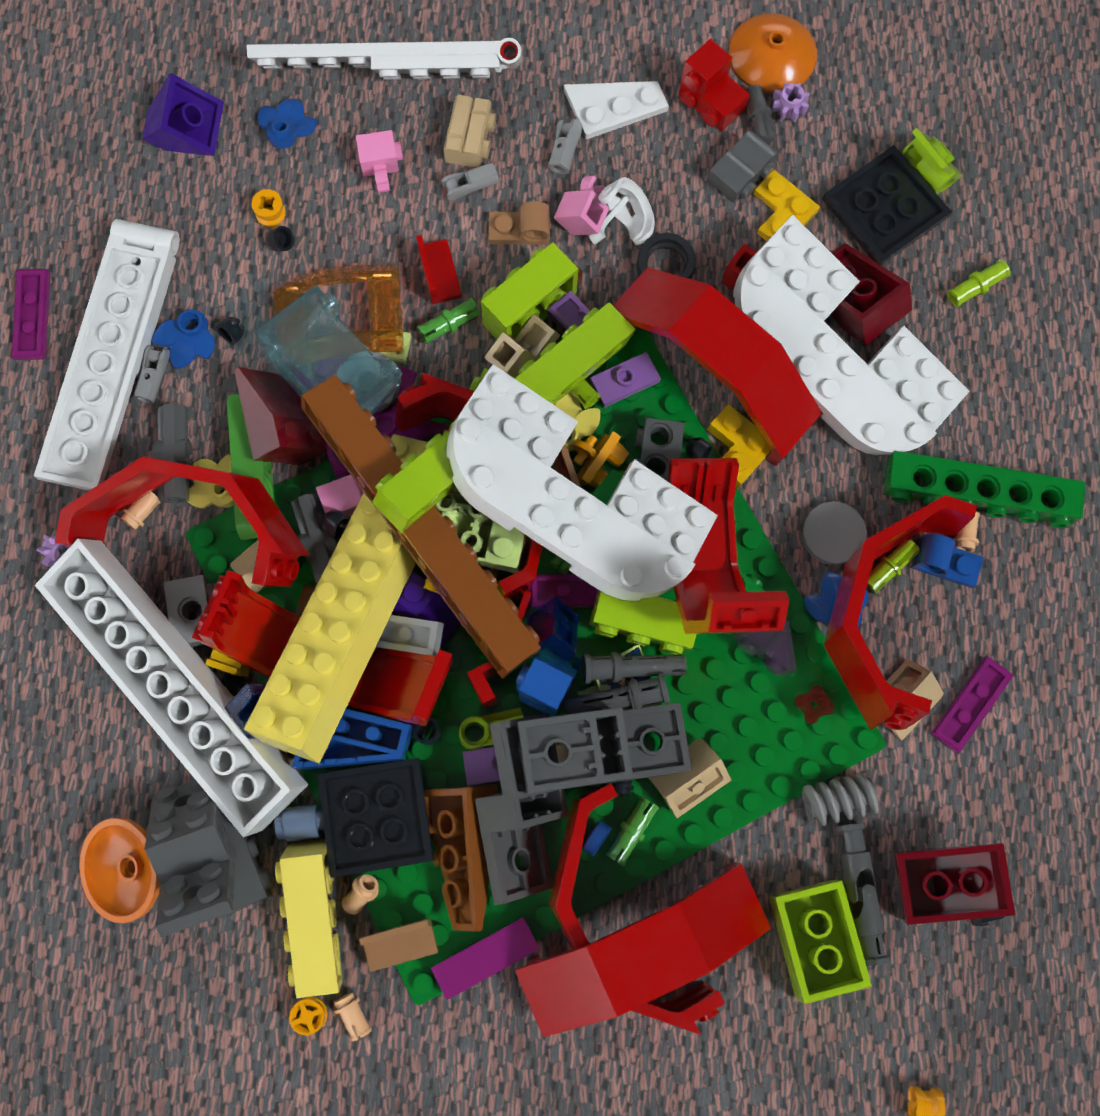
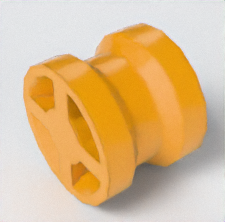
[251,189,286,227]
[289,996,328,1036]
[908,1086,945,1116]

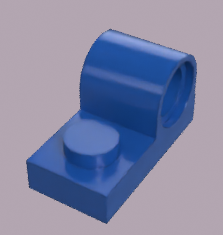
[911,533,984,588]

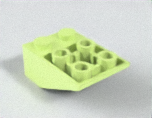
[435,488,531,573]

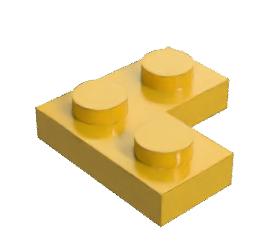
[754,170,820,241]
[707,404,771,490]

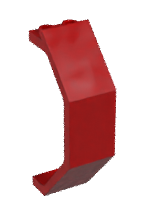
[613,267,822,467]
[395,372,543,603]
[55,456,310,586]
[665,458,789,634]
[824,495,977,730]
[191,570,452,726]
[549,783,725,1035]
[515,862,771,1037]

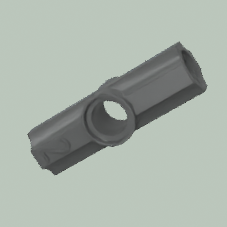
[153,404,193,503]
[291,493,338,584]

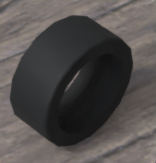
[636,232,696,279]

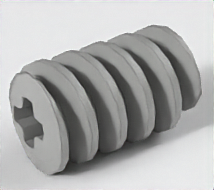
[802,773,879,826]

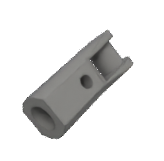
[549,119,582,174]
[441,162,499,201]
[133,345,170,404]

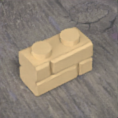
[443,94,496,168]

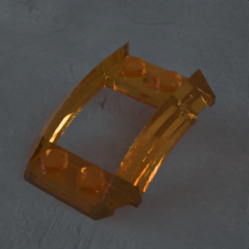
[273,264,403,365]

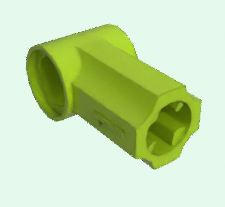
[459,708,524,751]

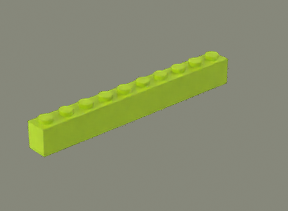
[372,302,636,533]

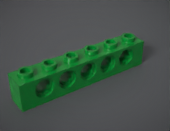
[883,450,1086,529]

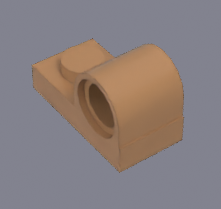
[489,201,550,245]

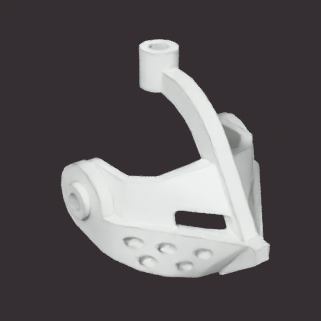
[588,177,655,245]

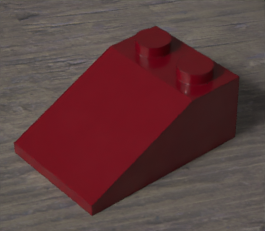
[830,243,912,345]
[234,367,327,465]
[894,843,1016,925]

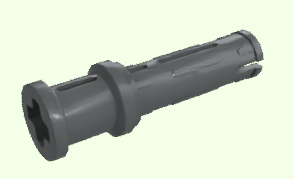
[581,652,687,684]
[564,673,670,715]

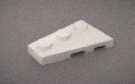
[564,81,669,140]

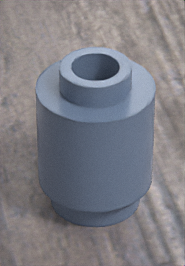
[274,803,324,842]

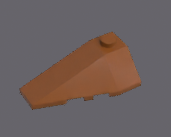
[425,784,497,931]

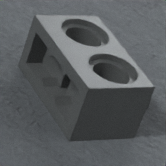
[633,418,684,479]

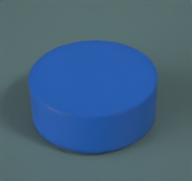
[582,821,612,857]

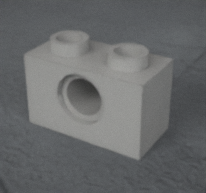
[163,575,215,648]

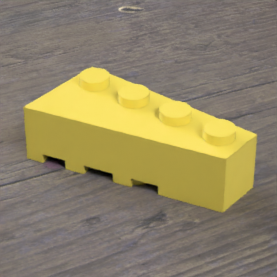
[275,839,342,998]

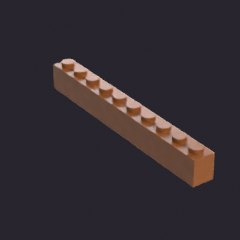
[301,374,541,679]

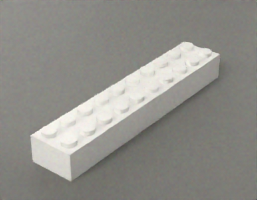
[35,538,308,837]

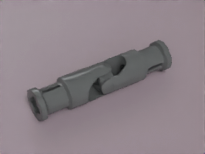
[835,822,890,966]

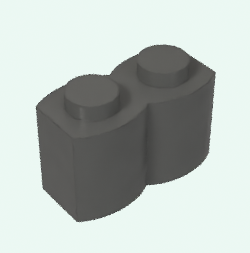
[708,130,778,203]

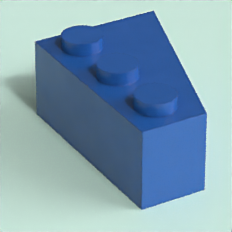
[516,643,582,717]
[291,709,413,770]

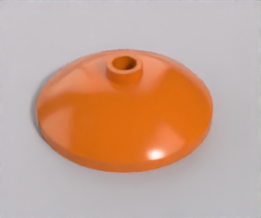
[729,13,817,93]
[79,817,161,923]

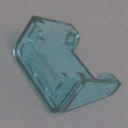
[254,285,402,415]

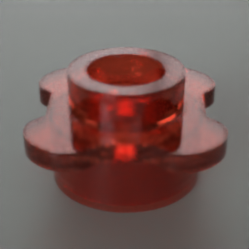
[794,685,834,724]

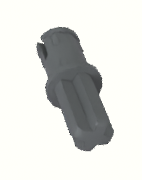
[746,85,776,144]

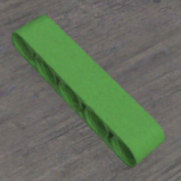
[227,393,275,540]

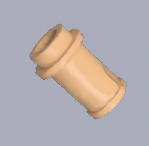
[120,492,161,530]
[953,511,980,552]
[342,875,379,915]
[334,992,372,1042]

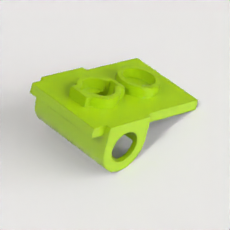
[901,128,962,195]

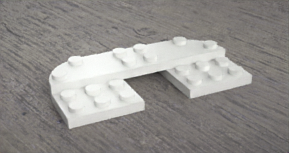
[733,215,969,456]
[446,364,718,601]

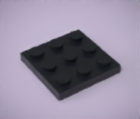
[822,145,952,265]
[318,758,434,878]

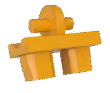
[572,431,629,489]

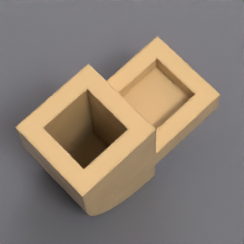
[484,314,560,379]

